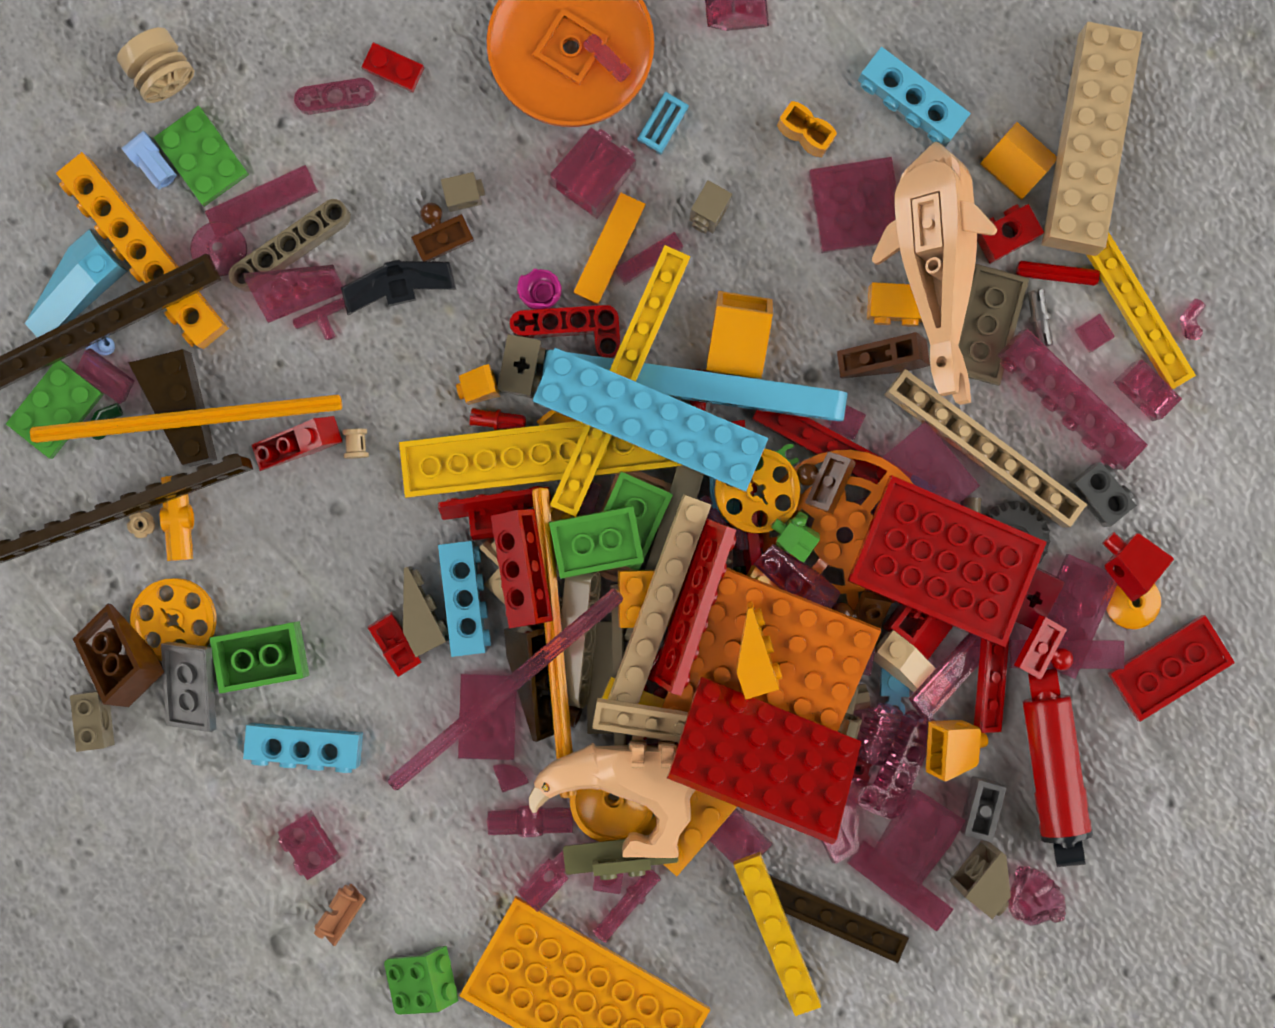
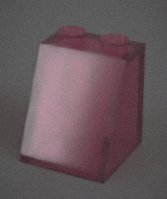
[550,127,636,219]

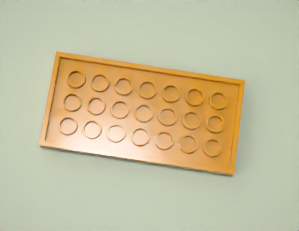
[459,896,710,1028]

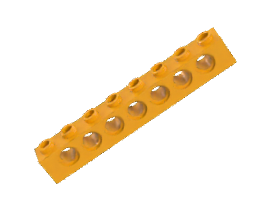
[56,152,229,349]

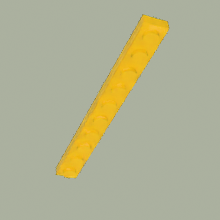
[550,245,691,517]

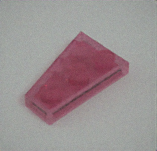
[244,264,344,323]

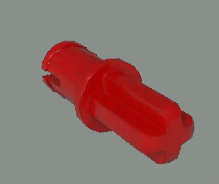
[470,408,526,431]

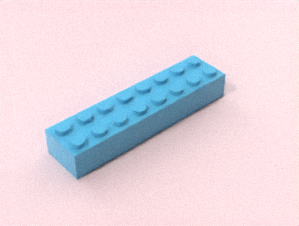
[532,348,768,491]

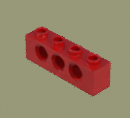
[491,509,553,628]

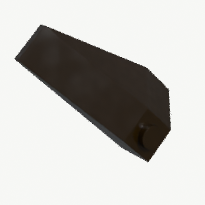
[504,623,554,742]

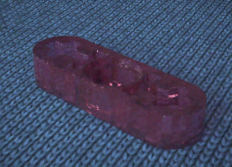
[294,78,376,115]

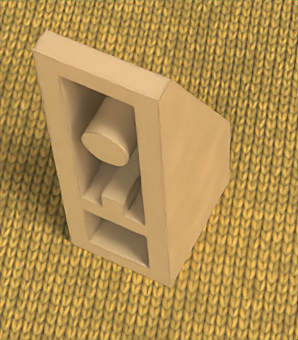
[870,630,952,709]

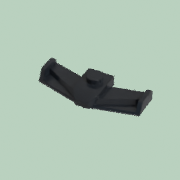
[341,259,457,316]

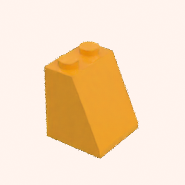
[706,291,773,379]

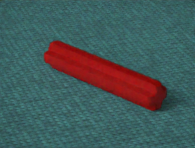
[1016,261,1100,286]

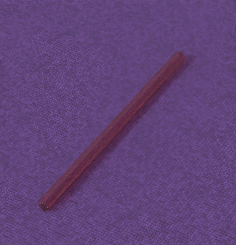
[388,588,623,790]

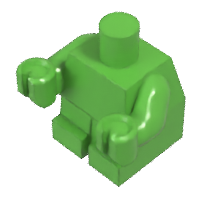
[771,511,820,563]

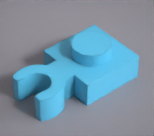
[880,667,909,716]

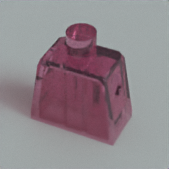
[515,850,569,912]

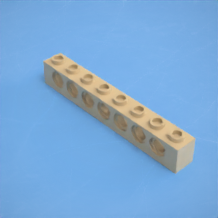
[884,369,1087,528]

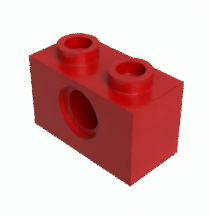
[977,203,1044,264]

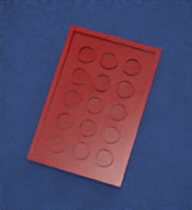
[847,475,1047,647]
[667,677,862,845]

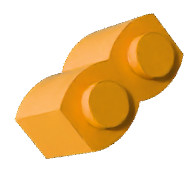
[777,101,837,158]

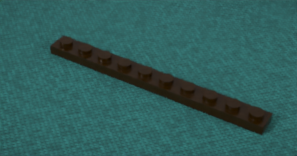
[0,254,221,390]
[0,453,253,563]

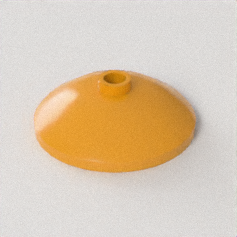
[570,789,653,842]

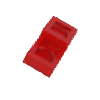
[368,612,422,677]

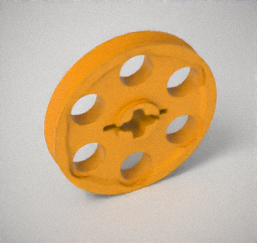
[714,448,800,533]
[130,578,217,661]

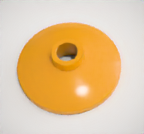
[1105,581,1161,629]

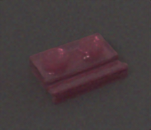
[709,808,773,864]

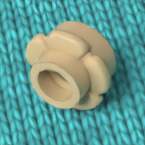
[127,511,155,538]

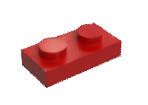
[362,42,424,93]

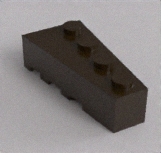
[128,349,217,467]

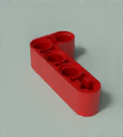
[509,305,621,359]

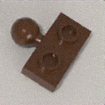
[411,203,474,261]
[797,451,856,514]
[831,591,892,628]

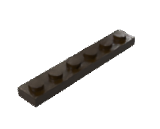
[743,874,909,963]

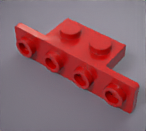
[438,486,552,541]

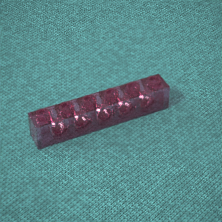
[997,329,1148,470]

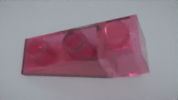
[754,544,841,608]

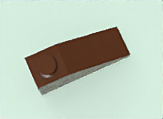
[837,332,930,379]

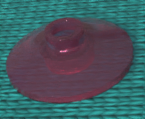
[190,221,247,276]

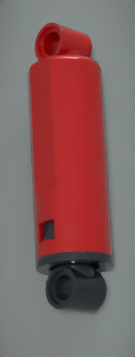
[1023,668,1093,867]

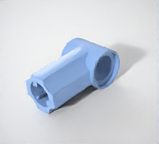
[122,131,177,190]

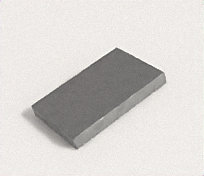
[161,642,216,732]

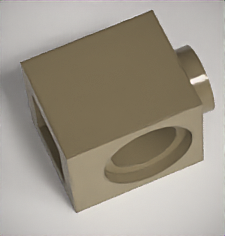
[441,172,485,212]

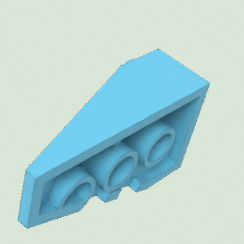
[25,229,127,337]

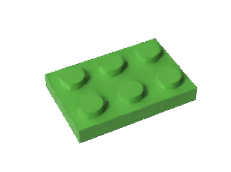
[153,105,249,207]
[6,360,104,459]
[604,471,673,570]
[549,506,644,579]

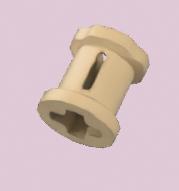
[343,429,369,459]

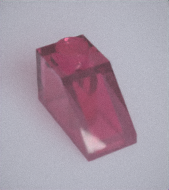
[705,0,769,31]

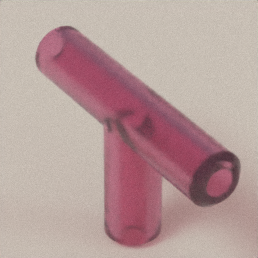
[292,298,345,340]

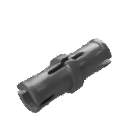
[1027,289,1054,348]

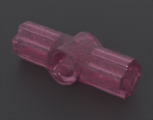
[487,805,573,837]

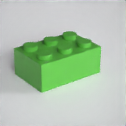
[209,621,310,694]

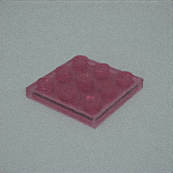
[809,157,897,253]

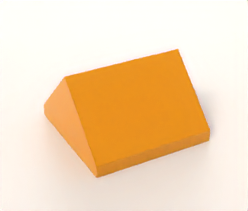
[980,122,1057,200]

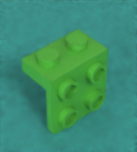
[384,946,459,1015]

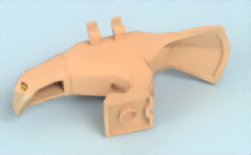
[529,735,696,858]

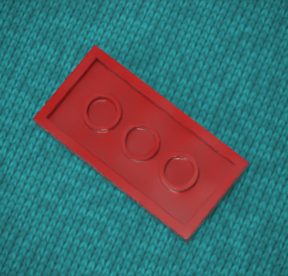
[1108,615,1235,722]

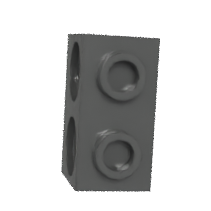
[1068,462,1137,527]

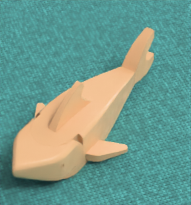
[872,141,997,405]

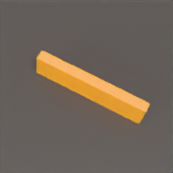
[573,192,646,305]

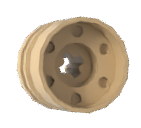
[117,27,195,103]

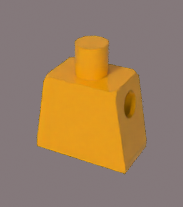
[925,720,988,781]

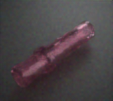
[593,869,661,943]

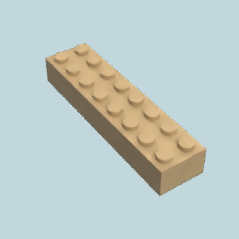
[1041,22,1143,256]

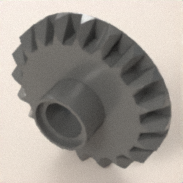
[985,501,1051,564]

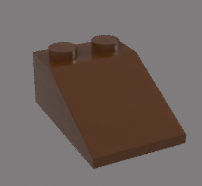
[73,603,164,708]

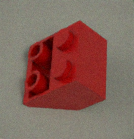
[883,604,953,660]

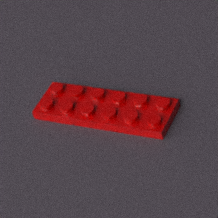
[651,518,736,696]

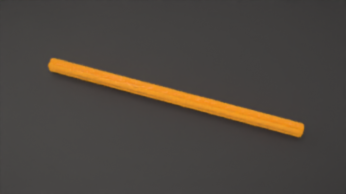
[30,395,343,443]
[532,488,577,798]

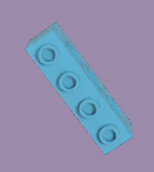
[858,46,971,146]
[438,541,491,657]
[243,723,363,773]

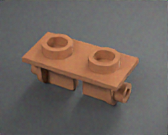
[314,884,366,946]

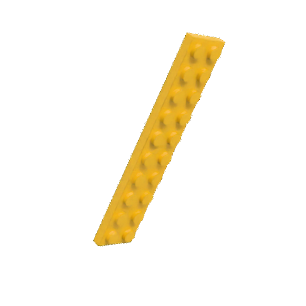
[399,421,683,498]

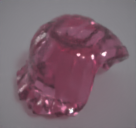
[1008,866,1066,926]

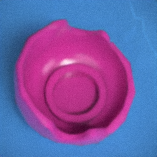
[517,268,562,310]

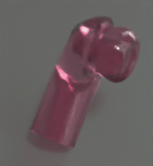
[1180,298,1206,340]

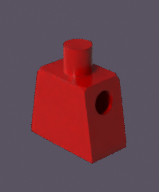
[1102,532,1174,602]

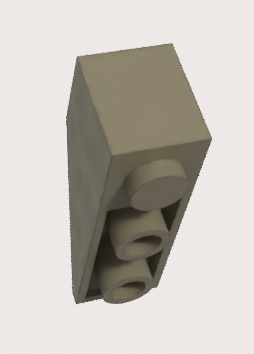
[403,566,449,657]

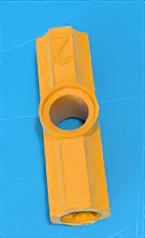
[160,476,194,561]

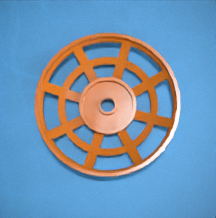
[761,450,913,610]

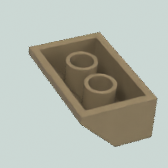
[949,840,1011,920]

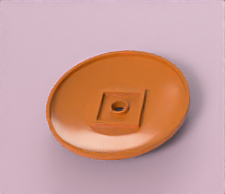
[487,0,654,127]

